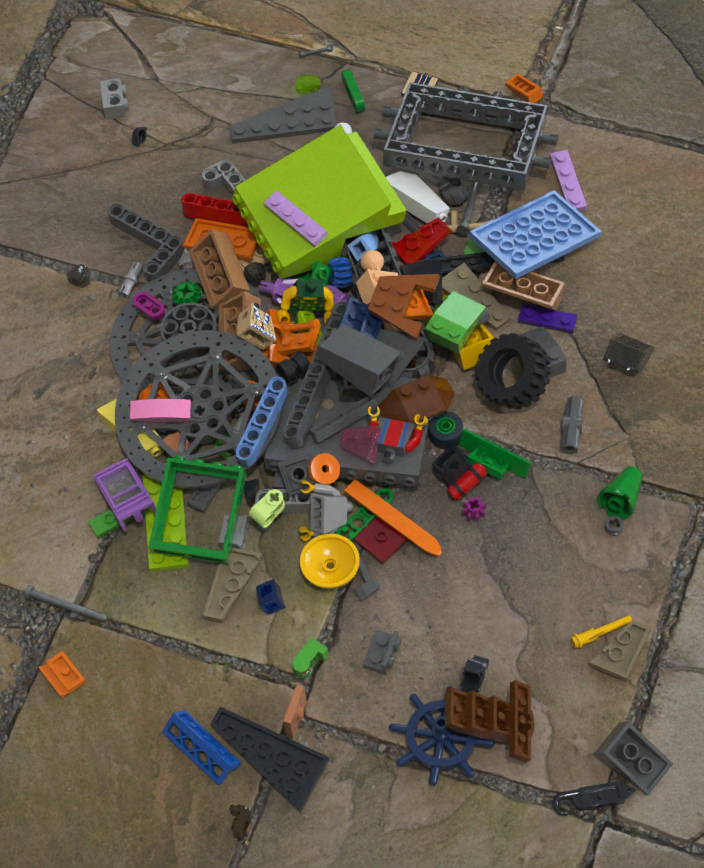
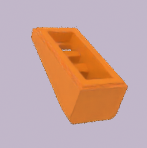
[505,73,543,103]

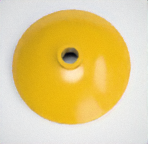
[300,534,360,589]

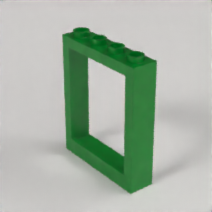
[148,456,247,564]

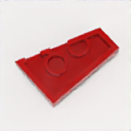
[392,217,452,264]

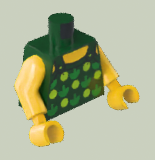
[277,278,334,324]

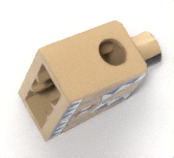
[237,303,276,350]

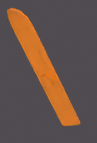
[344,479,442,557]

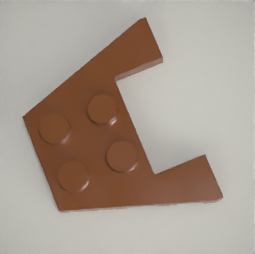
[368,274,440,341]

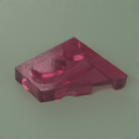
[340,426,381,463]

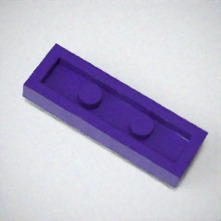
[518,304,577,334]

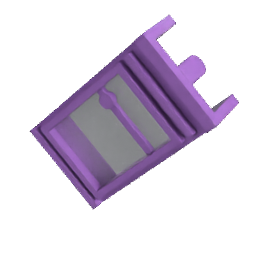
[93,458,156,531]

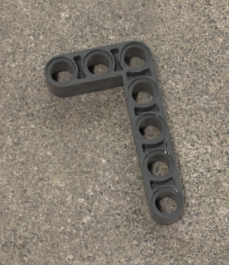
[108,204,184,282]

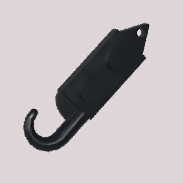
[552,781,636,816]

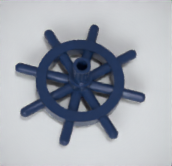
[389,686,495,786]

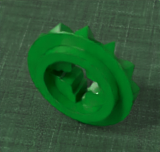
[172,280,201,305]

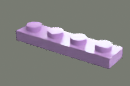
[550,150,587,212]
[264,190,328,247]

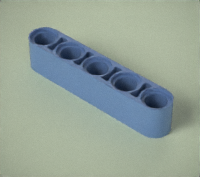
[236,376,289,467]

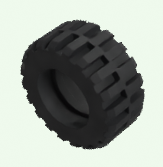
[475,333,551,409]

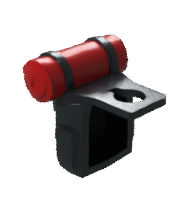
[432,445,487,501]

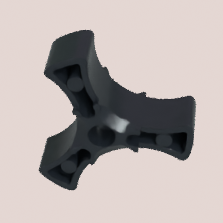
[460,655,489,693]

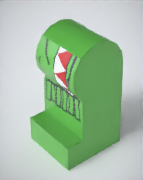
[293,638,329,678]

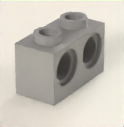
[100,78,128,119]

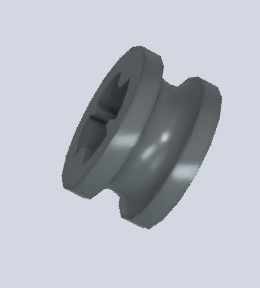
[605,516,623,536]

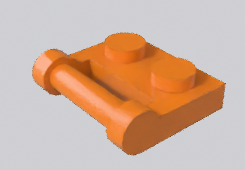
[279,319,321,355]

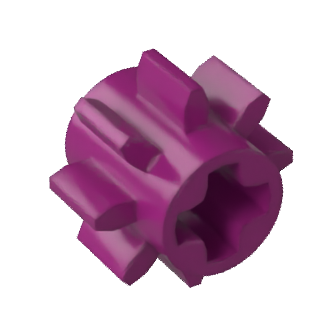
[462,496,486,522]

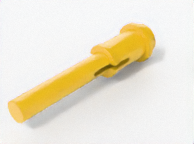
[570,615,632,649]

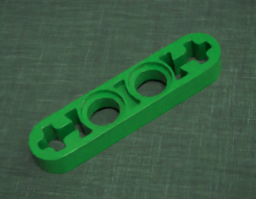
[336,488,394,543]

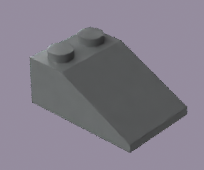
[517,326,567,378]
[594,721,673,795]

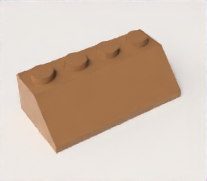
[189,229,250,309]
[482,261,565,310]
[219,291,261,371]

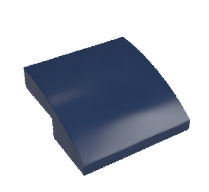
[337,296,383,339]

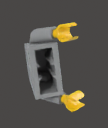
[299,480,353,541]

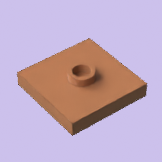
[283,685,307,739]

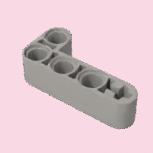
[202,160,245,195]
[255,489,314,531]

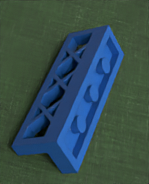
[162,710,241,785]

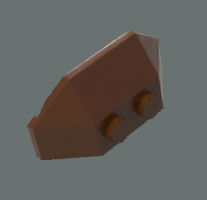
[378,375,455,424]

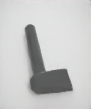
[354,557,380,602]

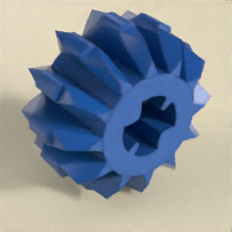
[327,257,353,288]

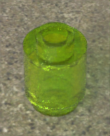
[296,74,321,93]

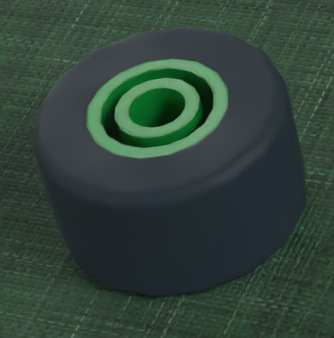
[429,411,463,449]

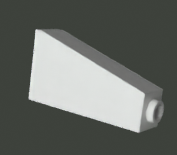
[386,170,450,223]

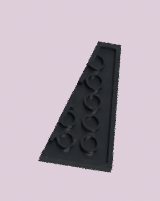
[210,707,329,813]

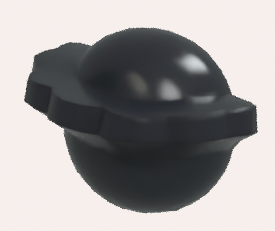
[131,127,147,147]

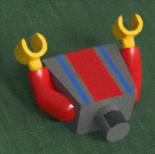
[368,406,428,464]

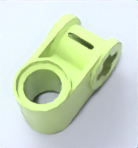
[249,489,285,528]

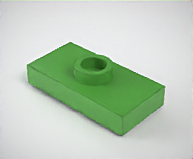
[88,509,132,539]

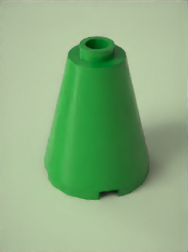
[597,466,643,520]

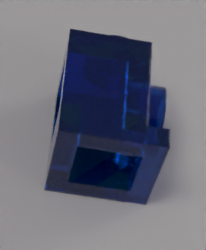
[256,579,286,615]

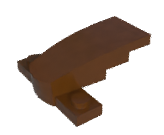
[445,680,535,763]

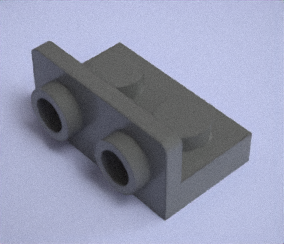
[363,630,401,675]

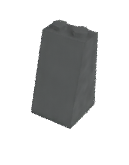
[316,324,401,397]

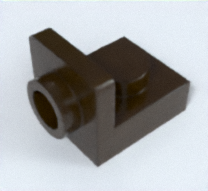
[229,804,252,841]

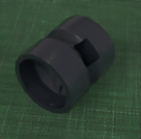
[276,351,310,385]

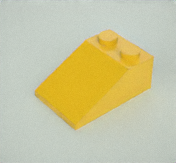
[452,324,494,370]

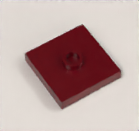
[354,517,409,565]

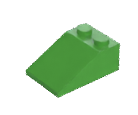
[425,291,486,354]

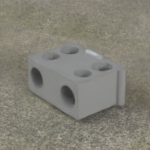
[219,515,250,550]

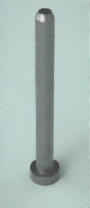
[457,182,480,235]
[24,585,108,622]

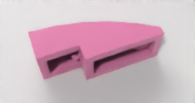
[129,399,191,423]

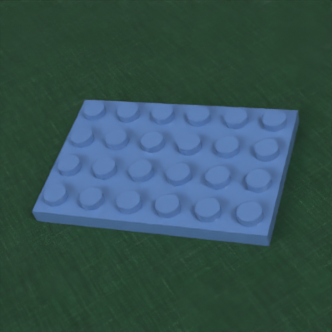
[469,190,601,279]

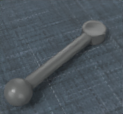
[298,44,333,58]

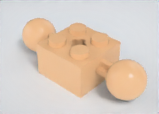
[356,250,400,333]

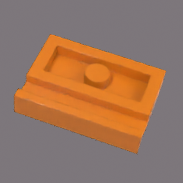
[38,650,86,699]

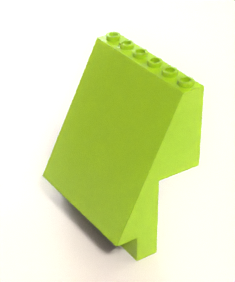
[232,124,407,279]

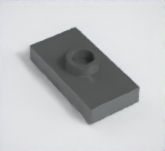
[187,483,222,513]

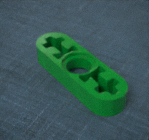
[341,69,365,112]

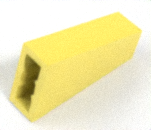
[97,399,164,457]

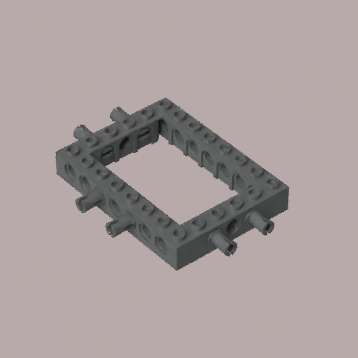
[373,82,559,191]

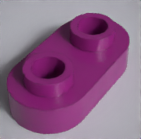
[133,292,165,320]

